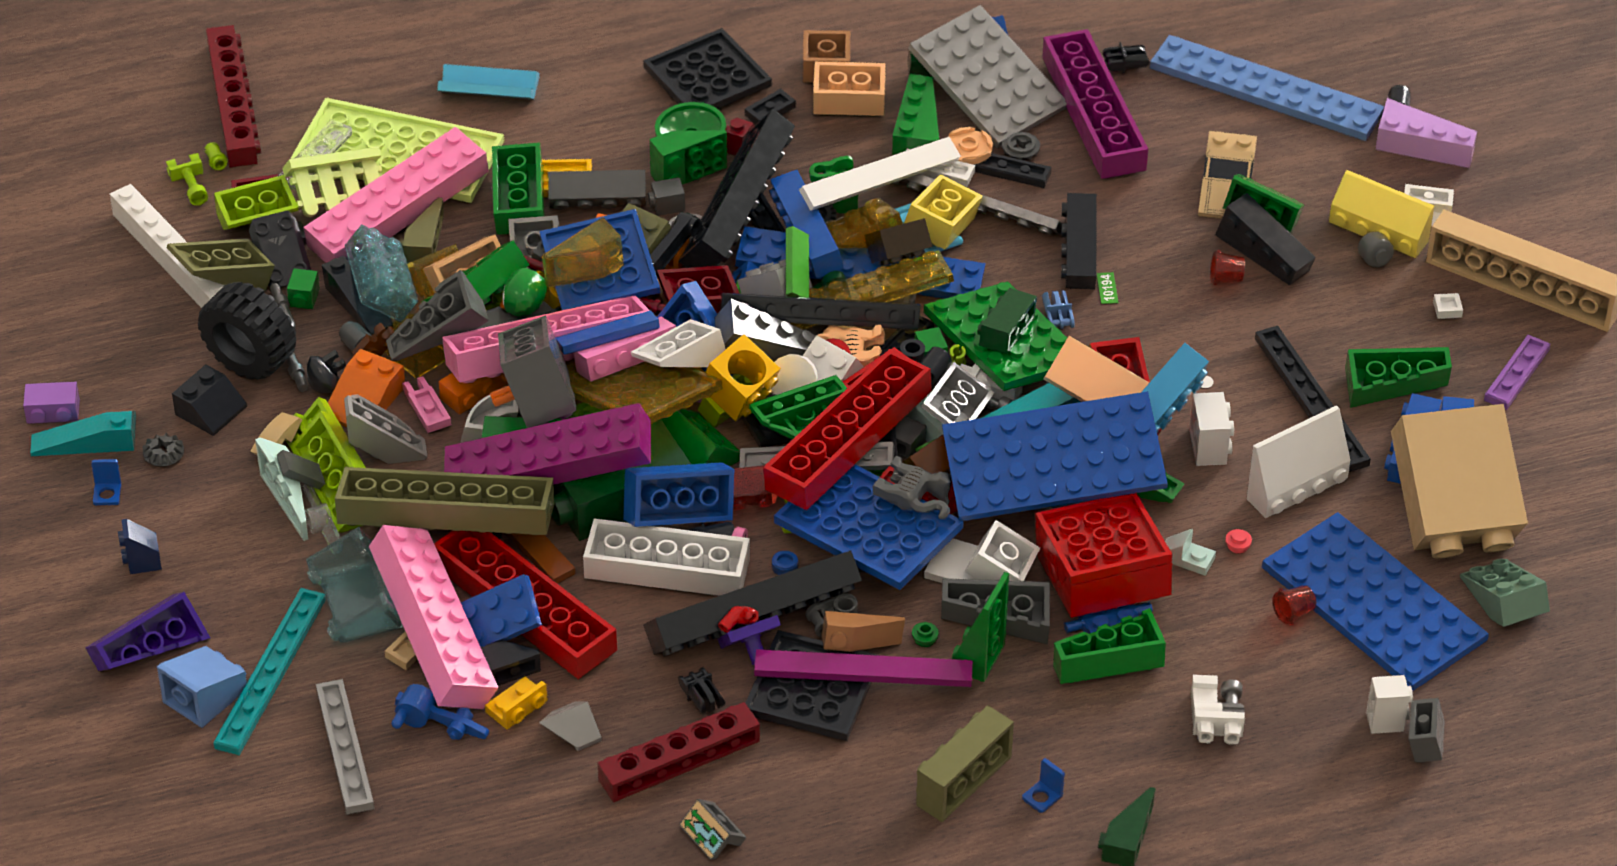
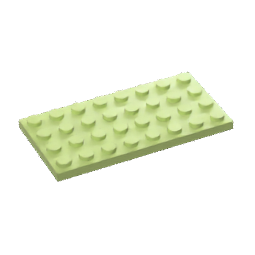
[291,98,504,203]

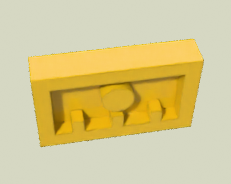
[485,676,548,730]

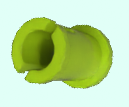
[204,142,228,171]
[949,344,966,366]

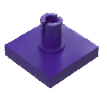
[717,615,781,665]

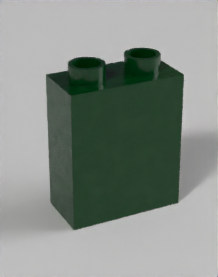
[552,398,691,541]

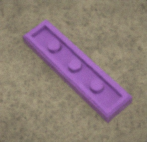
[1484,335,1550,410]

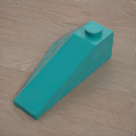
[30,411,136,456]

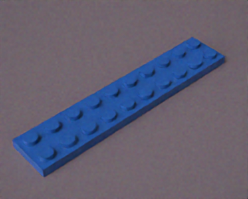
[735,226,985,299]

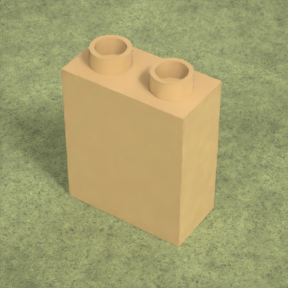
[1391,404,1528,558]

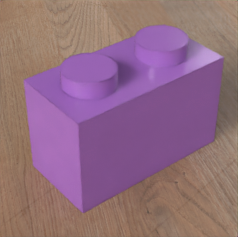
[23,382,80,424]

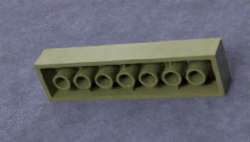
[335,467,554,535]

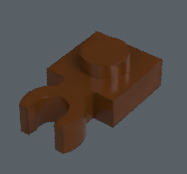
[352,323,394,356]

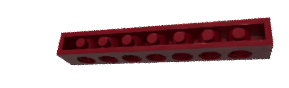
[206,25,261,168]

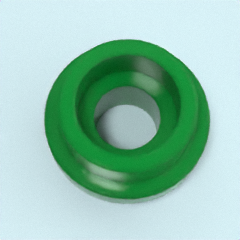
[912,622,939,647]

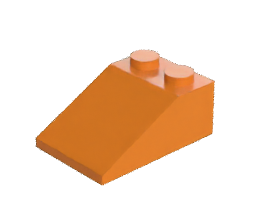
[328,349,405,427]

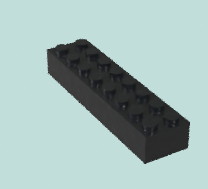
[678,109,795,268]
[643,550,862,657]

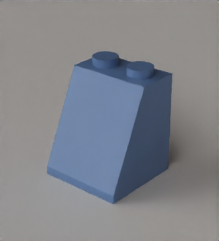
[157,646,247,728]

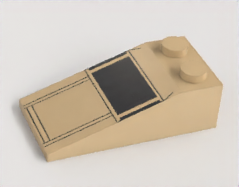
[1198,131,1257,219]

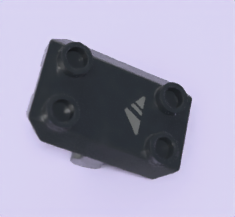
[249,210,311,288]

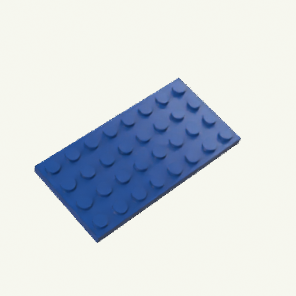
[942,391,1168,521]
[1262,512,1489,692]

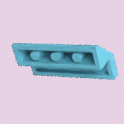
[438,64,540,99]

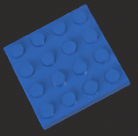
[539,209,660,310]

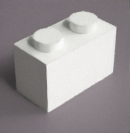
[1366,675,1413,734]

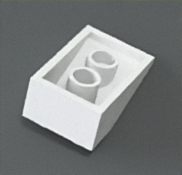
[631,319,726,367]

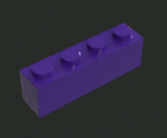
[85,592,210,671]

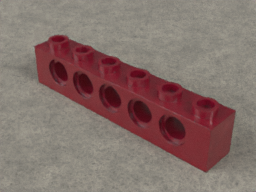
[597,702,760,803]

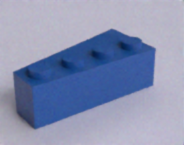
[657,281,734,377]

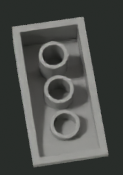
[921,362,995,424]

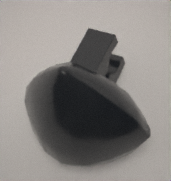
[307,350,346,394]

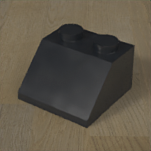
[172,364,247,436]

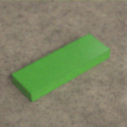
[786,226,809,298]

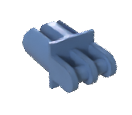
[1042,290,1075,329]

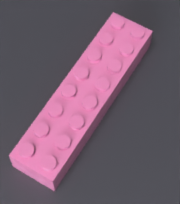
[304,127,489,263]
[442,295,650,383]
[369,525,499,709]

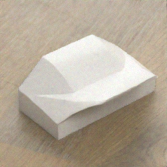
[1404,184,1454,226]

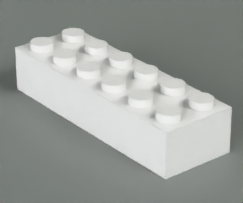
[583,519,750,596]

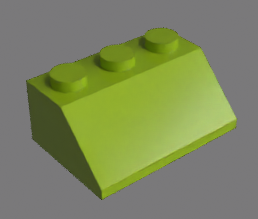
[214,175,299,230]

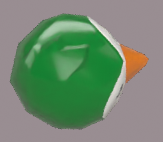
[500,268,547,317]

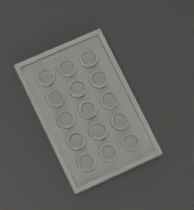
[908,5,1066,148]

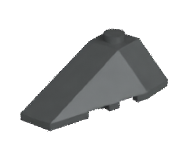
[386,270,489,362]

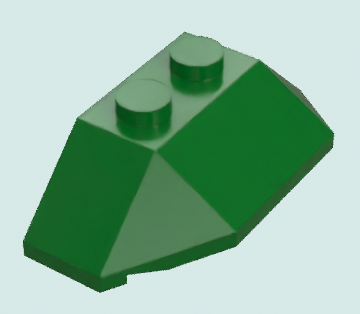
[749,375,847,440]

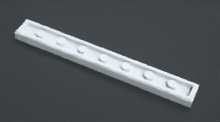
[799,137,961,211]

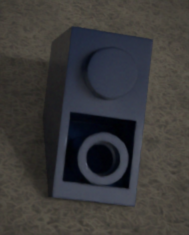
[118,519,162,574]

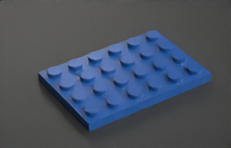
[774,465,963,590]

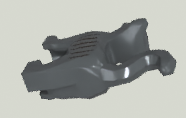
[873,456,951,520]

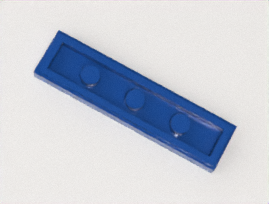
[555,310,660,355]

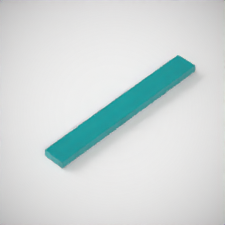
[213,588,326,756]

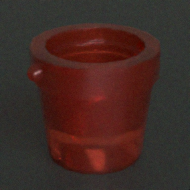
[1210,249,1245,285]
[1272,585,1316,625]

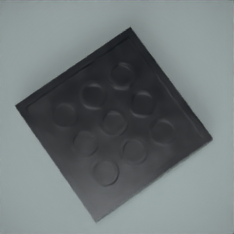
[643,28,772,109]
[746,630,880,741]

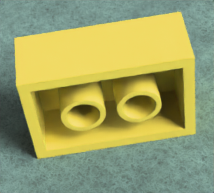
[904,174,982,249]

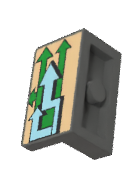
[680,799,746,860]

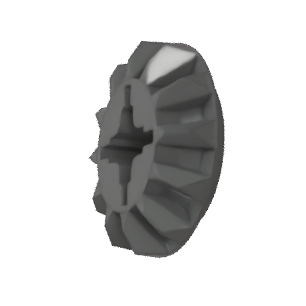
[1002,132,1040,160]
[142,432,184,466]

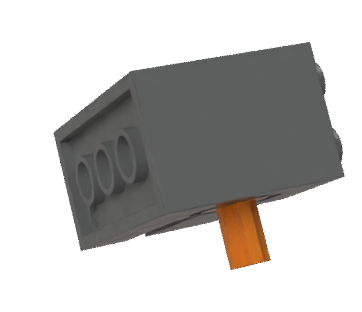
[490,315,576,428]

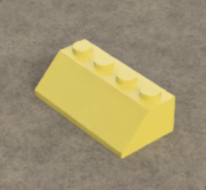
[1329,170,1434,258]

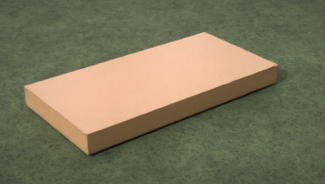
[1043,336,1149,402]

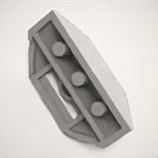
[344,394,427,464]

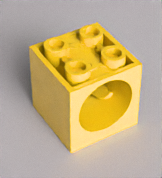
[699,334,781,421]

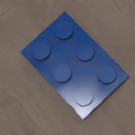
[461,574,542,647]

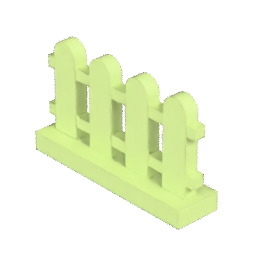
[282,147,382,217]

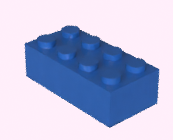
[624,462,734,527]

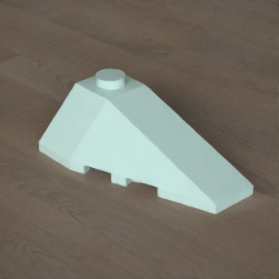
[255,438,308,541]

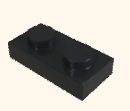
[745,89,796,124]

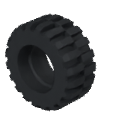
[198,282,296,380]

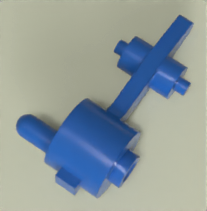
[391,684,489,740]

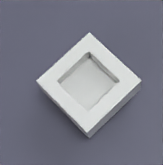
[1433,293,1463,319]

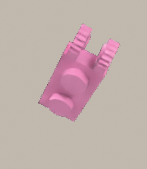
[402,376,451,433]

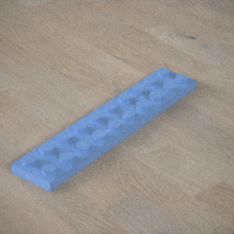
[1150,35,1385,141]

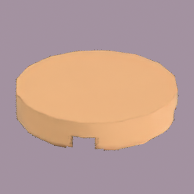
[949,127,993,164]

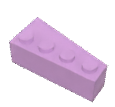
[1375,98,1477,168]

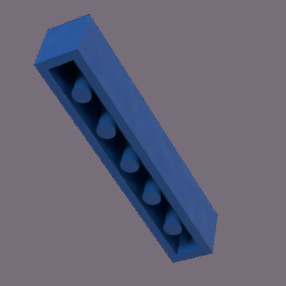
[769,170,844,278]

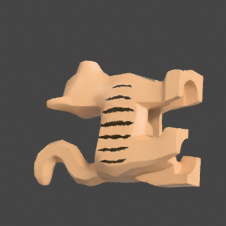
[818,325,885,367]

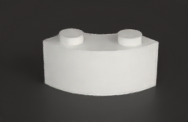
[461,395,518,443]

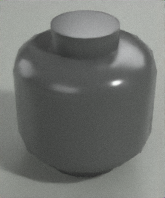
[1358,231,1394,268]

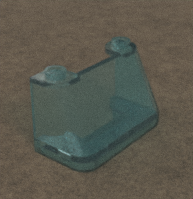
[306,527,404,643]

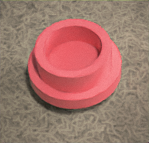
[1225,529,1252,554]

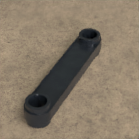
[645,212,701,297]

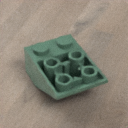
[1460,558,1550,627]

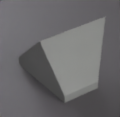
[539,701,602,751]

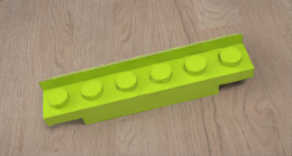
[287,397,366,533]

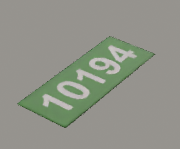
[1097,272,1118,304]

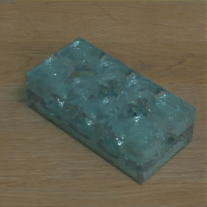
[344,224,418,322]

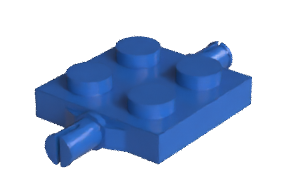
[1064,602,1153,634]

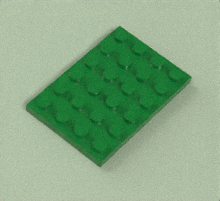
[923,281,1067,391]

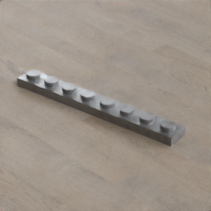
[894,174,1062,236]

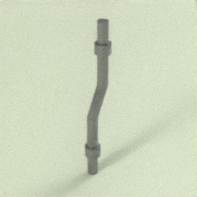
[270,283,308,392]

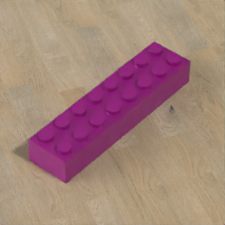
[1042,29,1148,179]
[444,403,651,485]

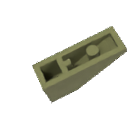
[399,198,444,265]

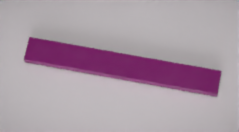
[754,649,973,687]

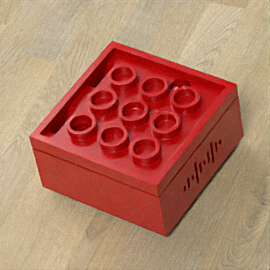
[1035,493,1172,618]

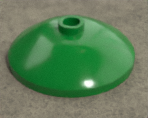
[655,102,726,137]

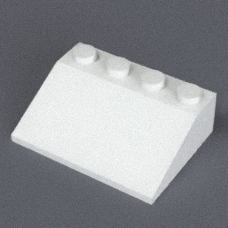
[1247,405,1350,518]

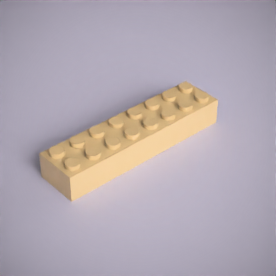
[1426,210,1617,332]

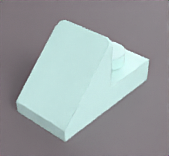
[1165,529,1216,576]

